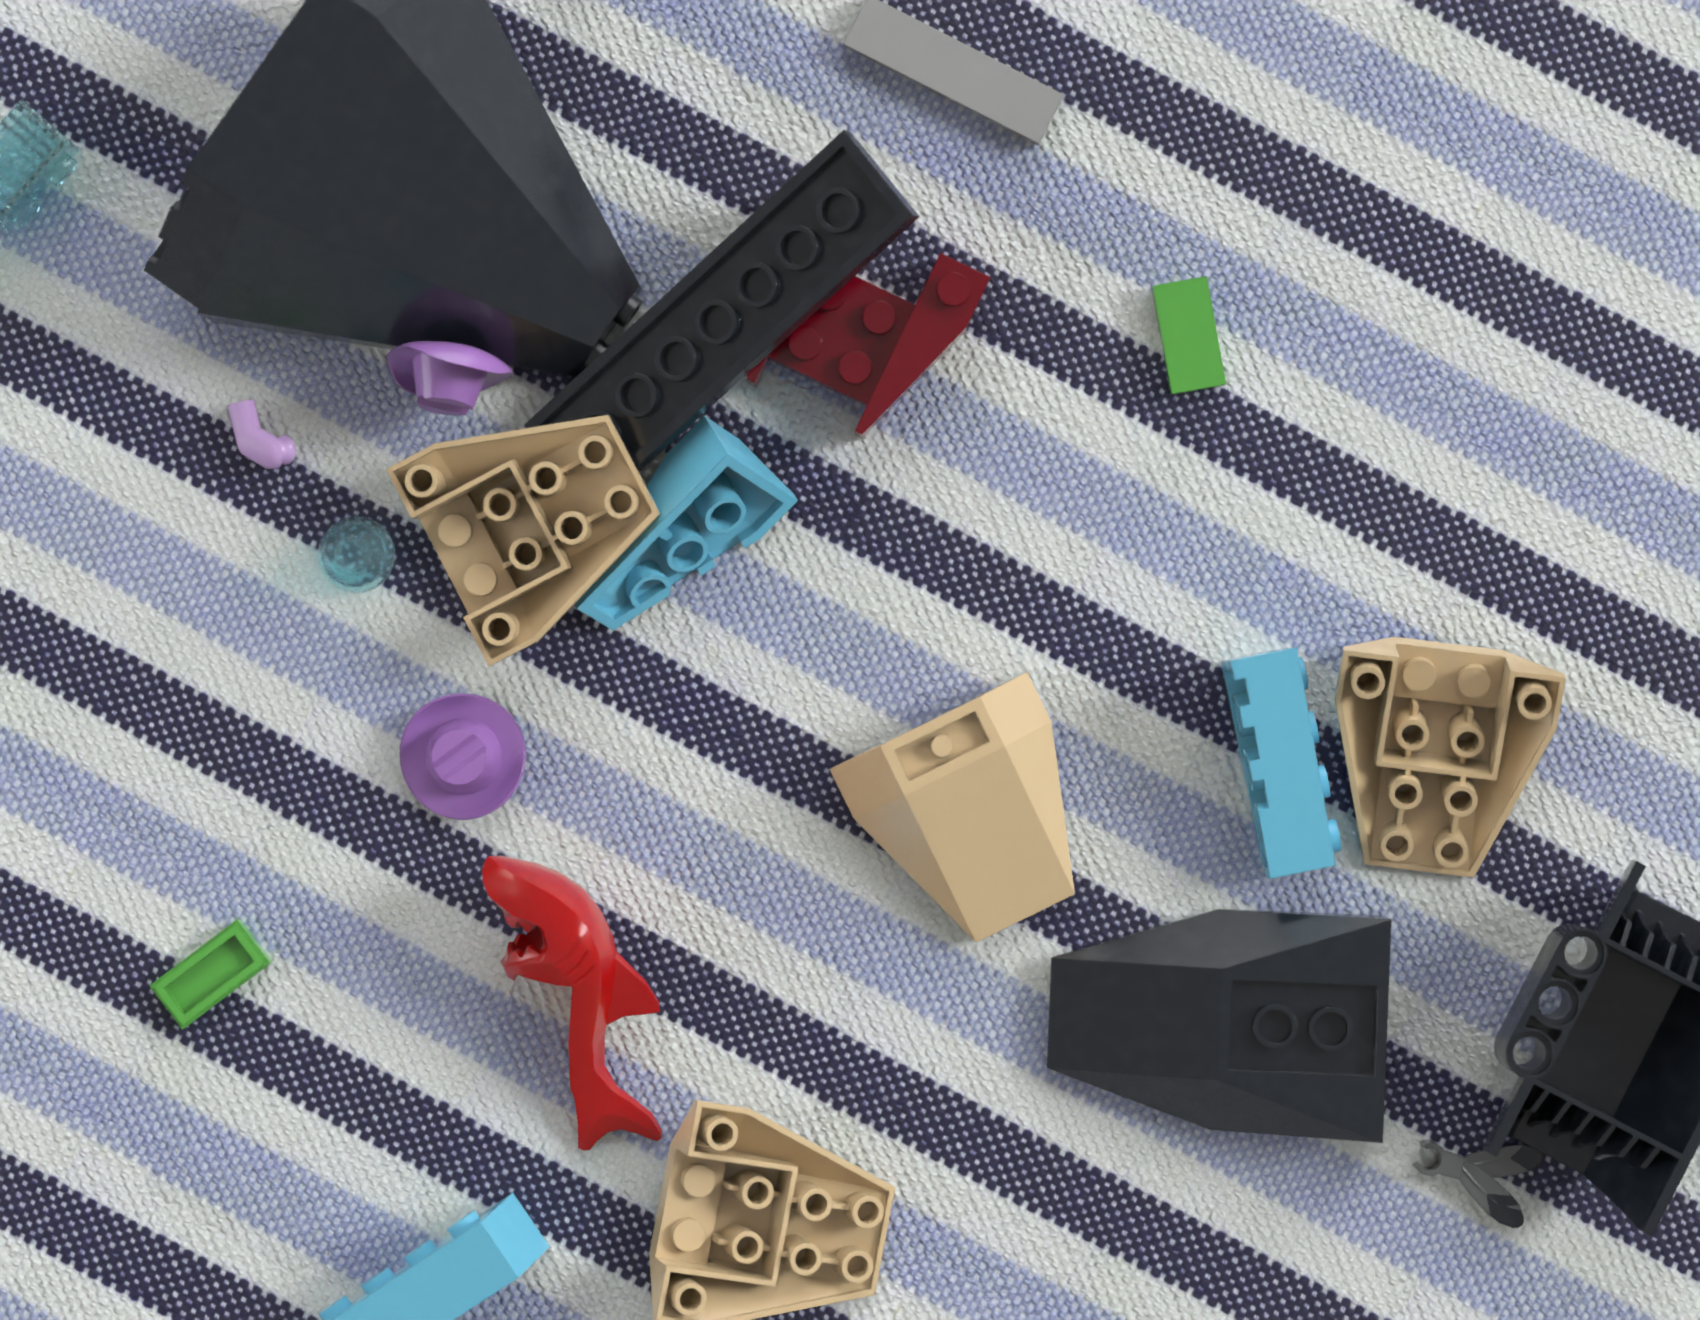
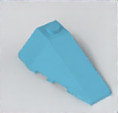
[574,416,798,630]

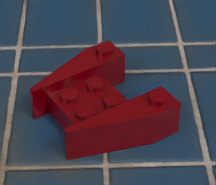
[747,253,990,438]

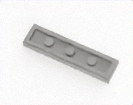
[843,0,1064,146]

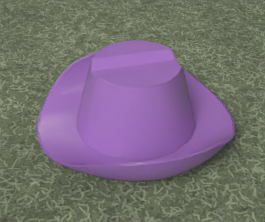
[387,341,514,416]
[400,693,526,820]

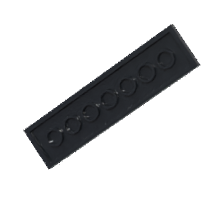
[524,130,920,472]

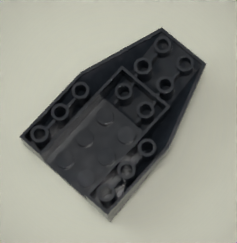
[1047,909,1392,1143]

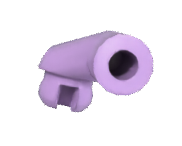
[227,399,296,469]

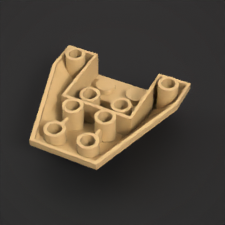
[386,415,660,667]
[1335,637,1566,878]
[830,672,1075,942]
[649,1099,895,1320]

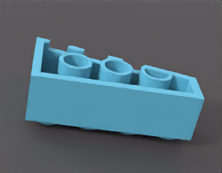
[1221,647,1342,879]
[318,1193,550,1320]

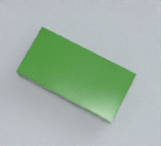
[1151,276,1226,395]
[150,918,273,1030]

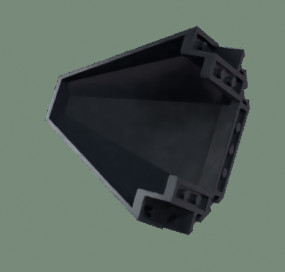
[144,0,643,377]

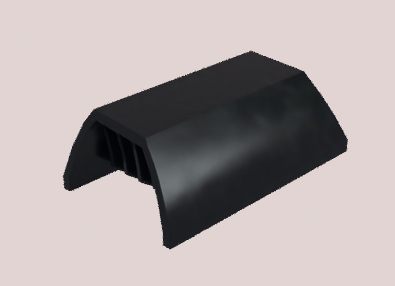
[1483,860,1700,1236]

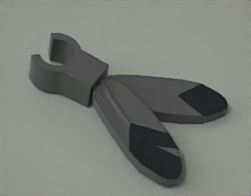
[1412,1140,1543,1228]

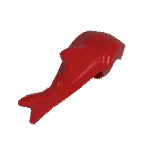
[482,856,662,1151]

